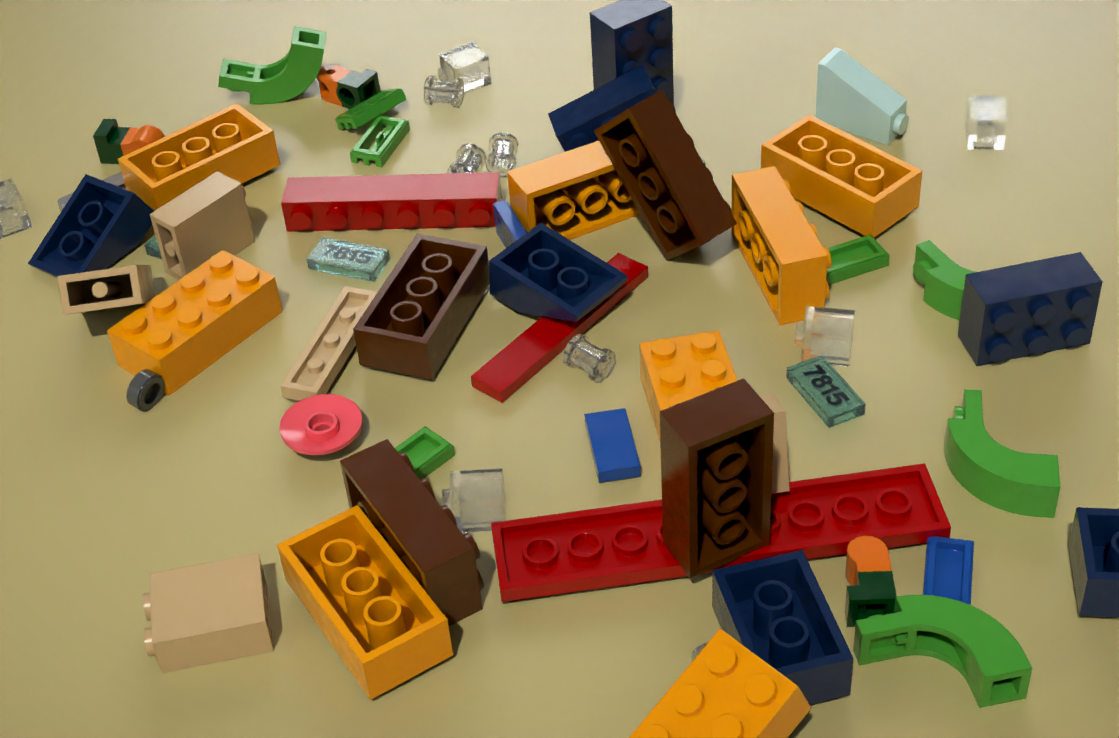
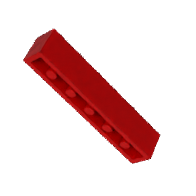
[281,172,502,232]

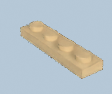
[280,286,378,401]

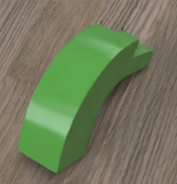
[218,26,327,105]
[913,240,976,320]
[944,389,1061,518]
[853,595,1032,708]

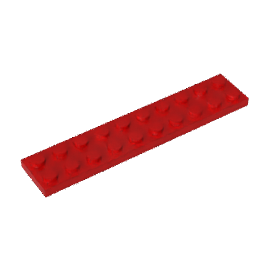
[491,463,951,602]

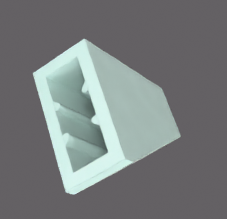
[815,47,909,146]

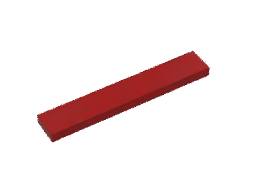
[471,253,648,403]

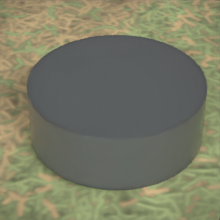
[126,369,165,411]

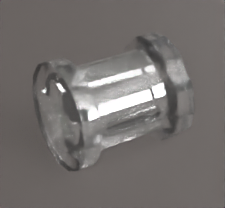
[424,76,464,108]
[486,133,518,178]
[447,143,487,173]
[563,334,616,383]

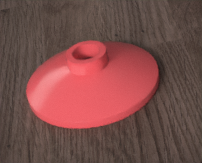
[279,394,363,455]

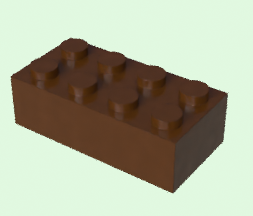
[594,90,737,261]
[353,234,490,380]
[660,378,774,578]
[340,439,484,626]

